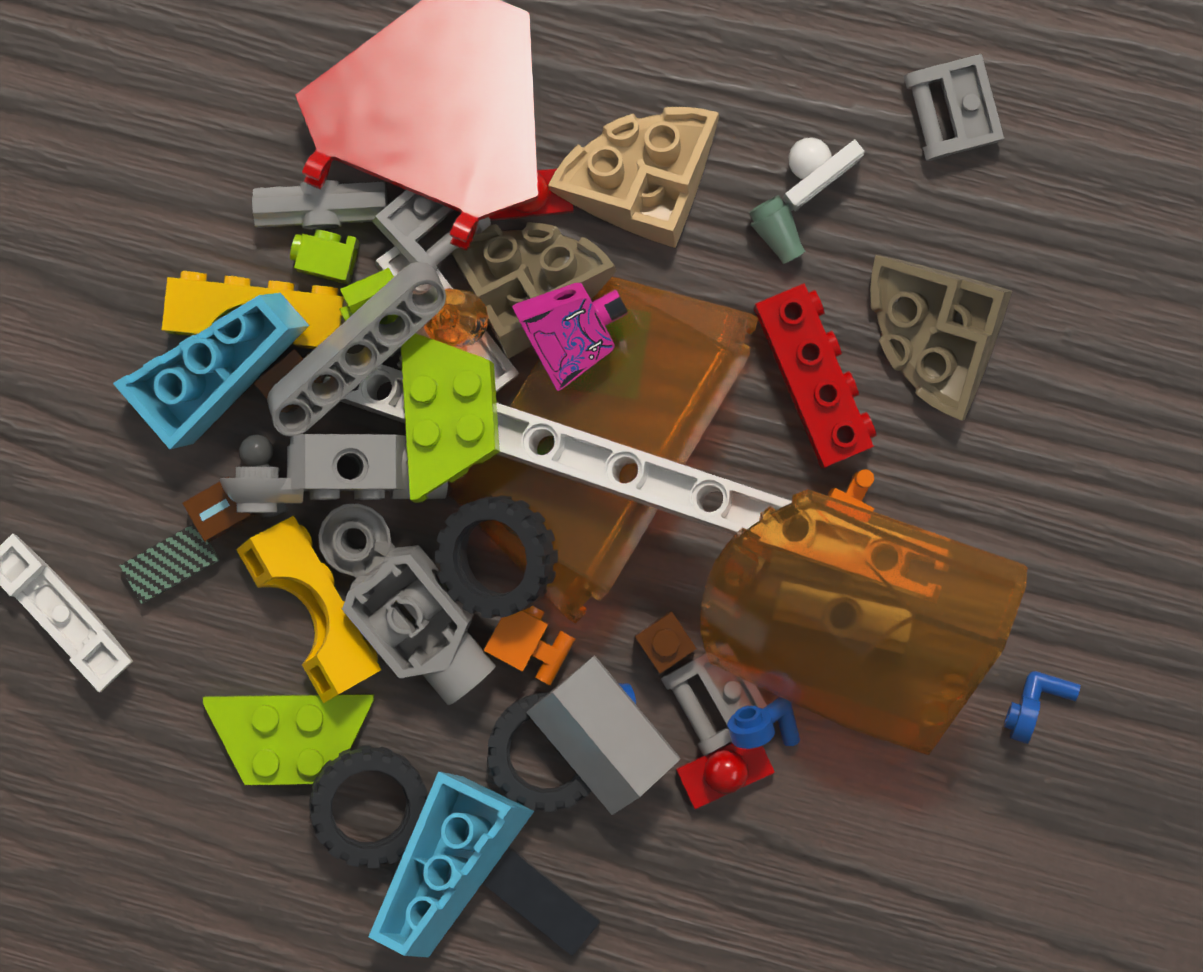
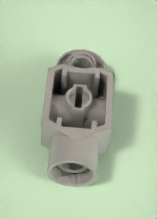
[220,434,448,513]
[318,504,496,705]

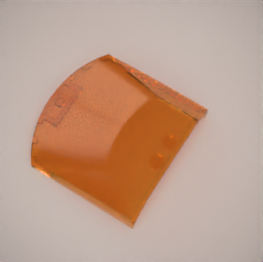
[700,489,1027,755]

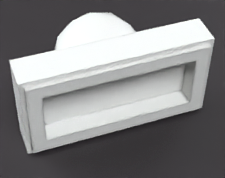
[782,137,864,211]

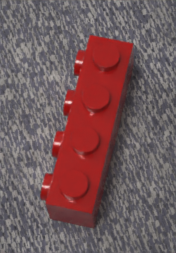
[753,283,877,469]

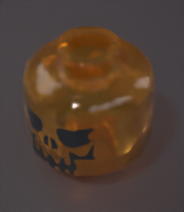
[424,288,489,348]

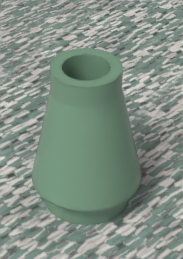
[748,195,805,264]

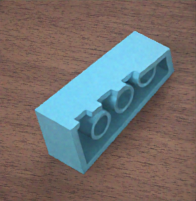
[113,293,310,449]
[368,771,534,957]

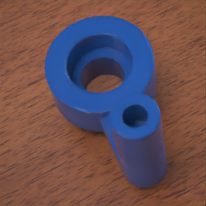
[1004,671,1081,744]
[727,696,800,749]

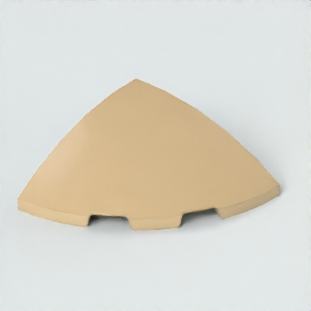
[548,107,719,248]

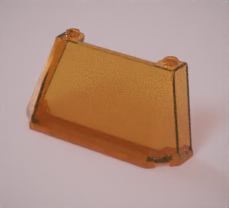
[449,277,758,624]

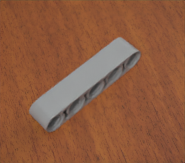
[267,262,446,437]

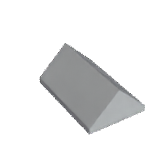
[526,655,681,815]

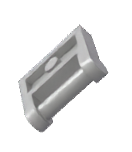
[904,54,1004,161]
[373,190,491,271]
[661,640,767,756]

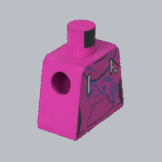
[512,283,628,391]

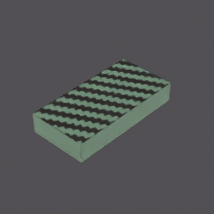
[119,523,220,604]

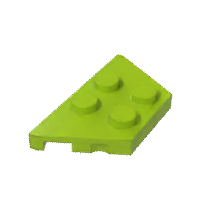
[401,333,500,503]
[203,694,375,785]

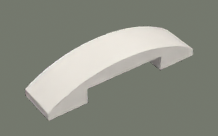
[0,534,133,692]

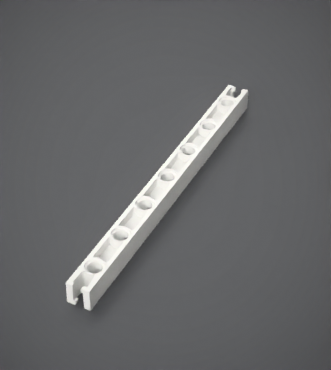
[323,353,951,603]

